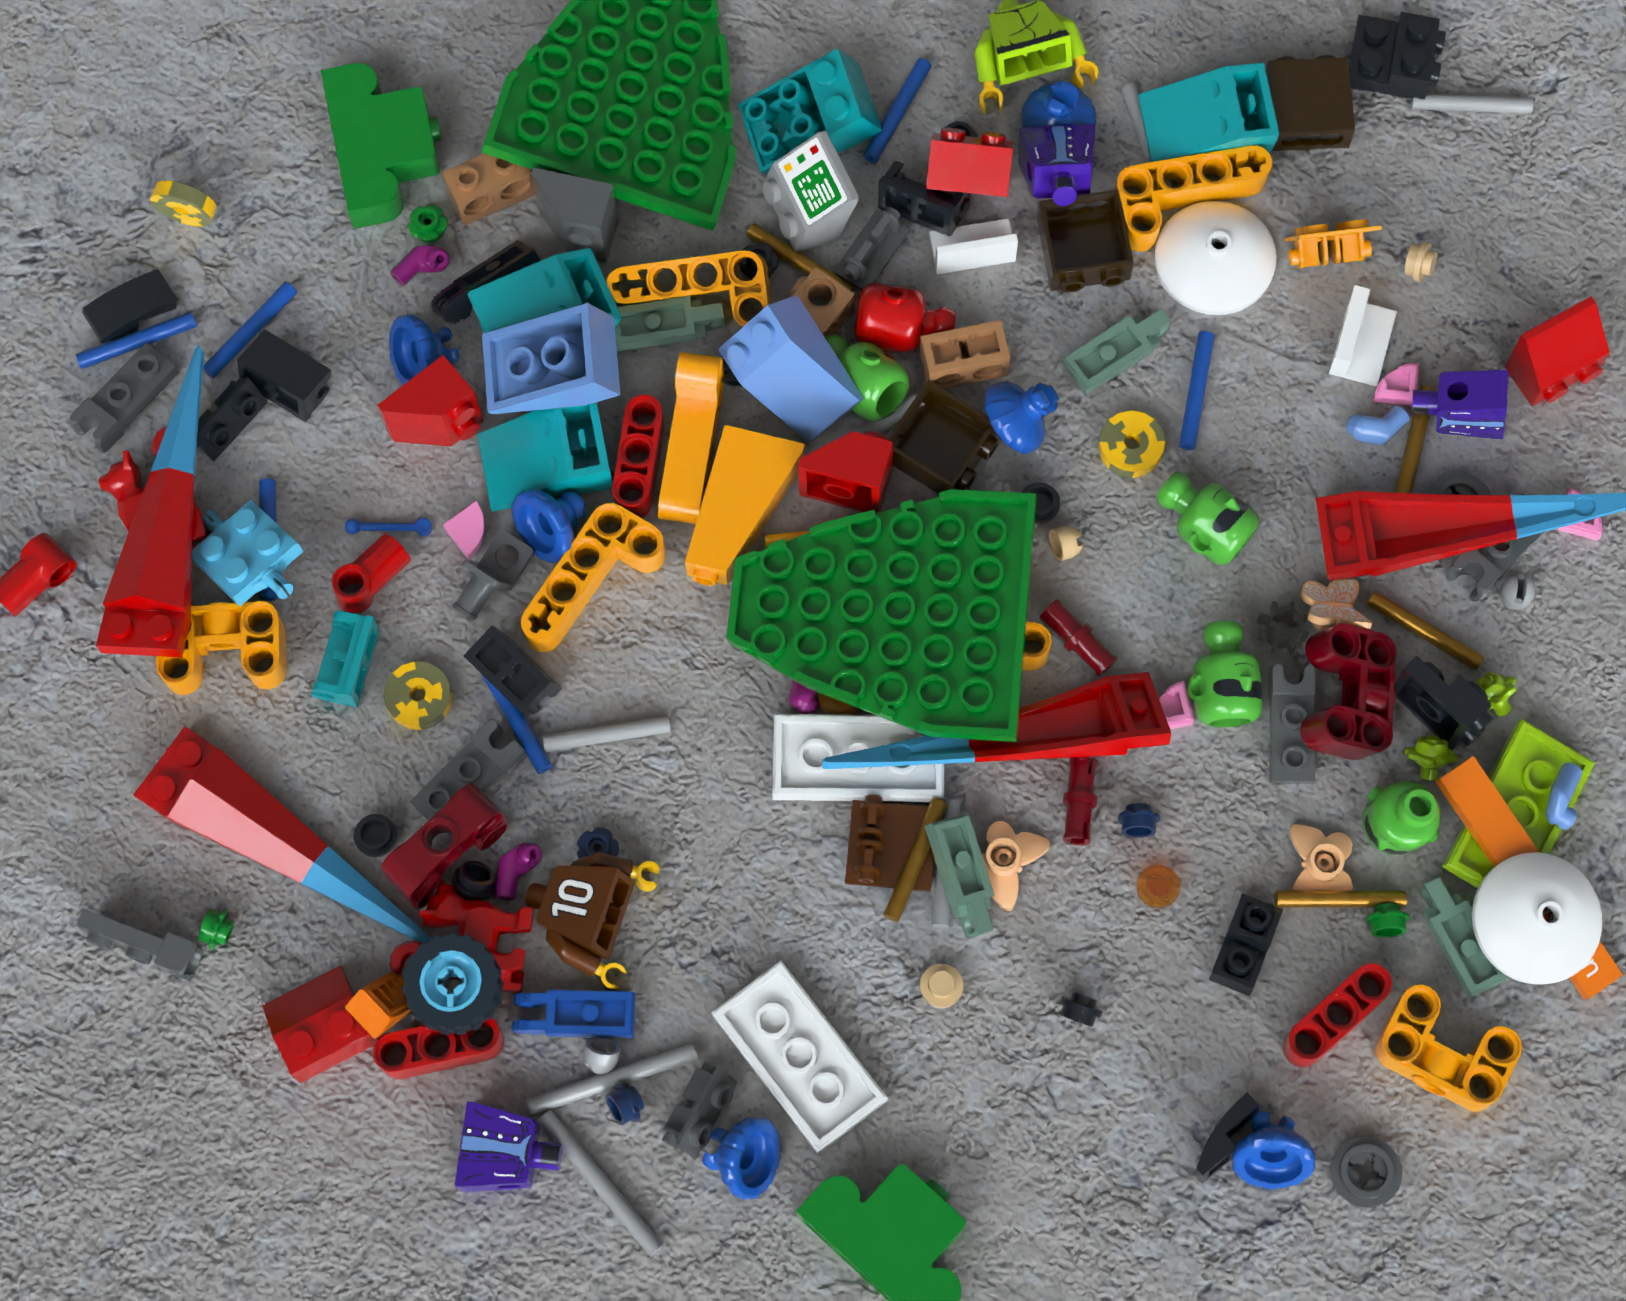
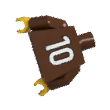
[526,852,660,990]

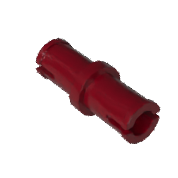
[1039,599,1118,677]
[1063,757,1097,845]

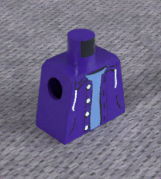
[1018,124,1096,206]
[1412,370,1508,439]
[454,1101,562,1192]

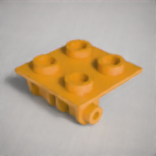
[1284,219,1382,269]

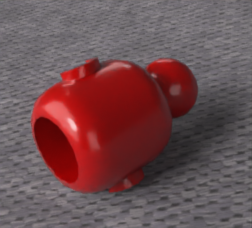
[854,283,956,353]

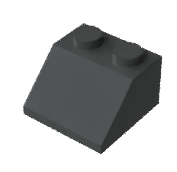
[531,168,619,263]

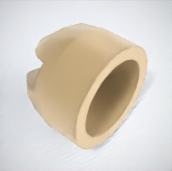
[1049,526,1084,561]

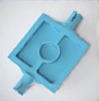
[192,500,304,607]

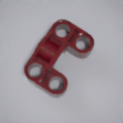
[1300,623,1397,760]
[380,782,508,910]

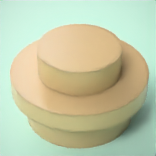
[1405,241,1437,283]
[920,964,964,1008]

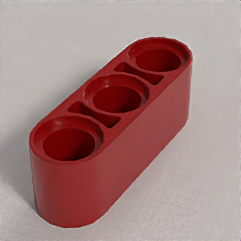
[612,394,664,518]
[1283,963,1392,1068]
[373,1018,504,1079]

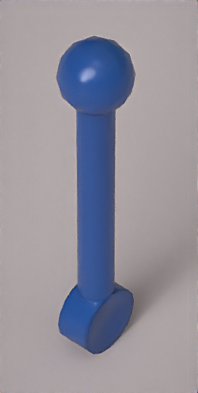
[345,518,432,536]

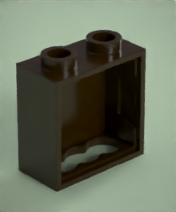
[1265,55,1355,151]
[1037,189,1134,293]
[887,380,1000,494]

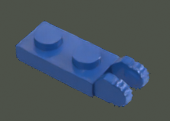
[512,990,636,1038]

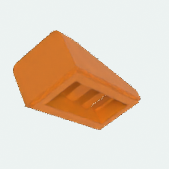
[345,971,412,1039]

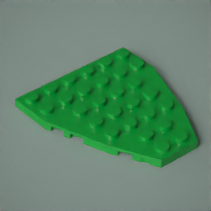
[481,0,736,231]
[726,489,1037,742]

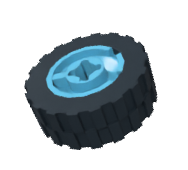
[402,933,503,1035]

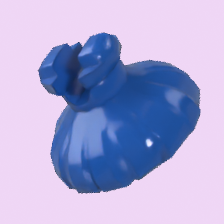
[1021,80,1097,127]
[389,315,460,385]
[985,381,1059,454]
[512,489,586,564]
[1232,1111,1315,1190]
[703,1117,781,1200]

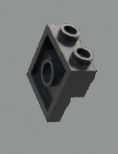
[1349,12,1446,100]
[1394,656,1494,750]

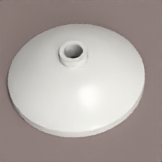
[1154,201,1276,315]
[1472,852,1602,985]

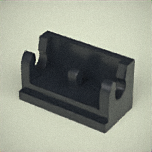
[878,161,970,237]
[237,329,332,422]
[463,625,562,714]

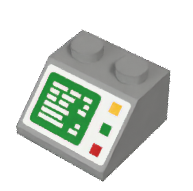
[762,131,859,252]

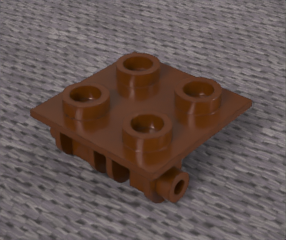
[845,795,934,892]

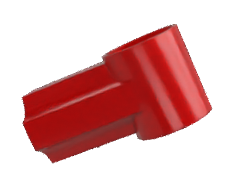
[0,533,77,617]
[331,533,411,614]

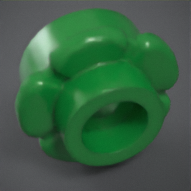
[408,204,448,243]
[1366,903,1410,938]
[198,908,234,950]

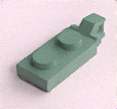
[615,296,726,352]
[1062,308,1171,396]
[925,813,994,939]
[1420,877,1510,999]

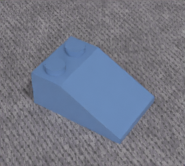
[718,295,864,443]
[482,303,621,414]

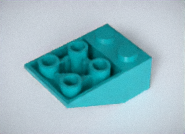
[738,48,883,174]
[1137,63,1279,162]
[467,248,622,333]
[477,402,613,512]

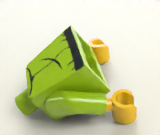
[974,0,1098,114]

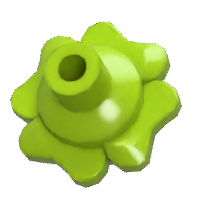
[1475,672,1517,716]
[1405,735,1458,781]

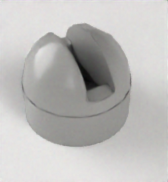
[1499,574,1536,610]
[584,1037,621,1074]

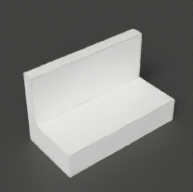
[929,218,1018,275]
[1329,285,1397,387]

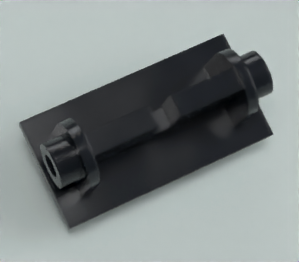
[196,377,268,462]

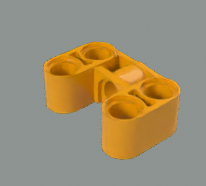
[156,601,287,695]
[1375,984,1522,1112]

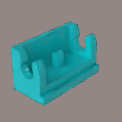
[311,611,380,708]

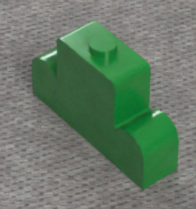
[321,63,442,229]
[796,1164,966,1301]

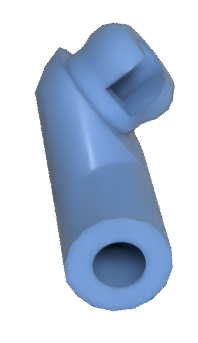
[1346,405,1410,445]
[1545,763,1582,830]

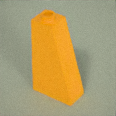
[685,425,806,586]

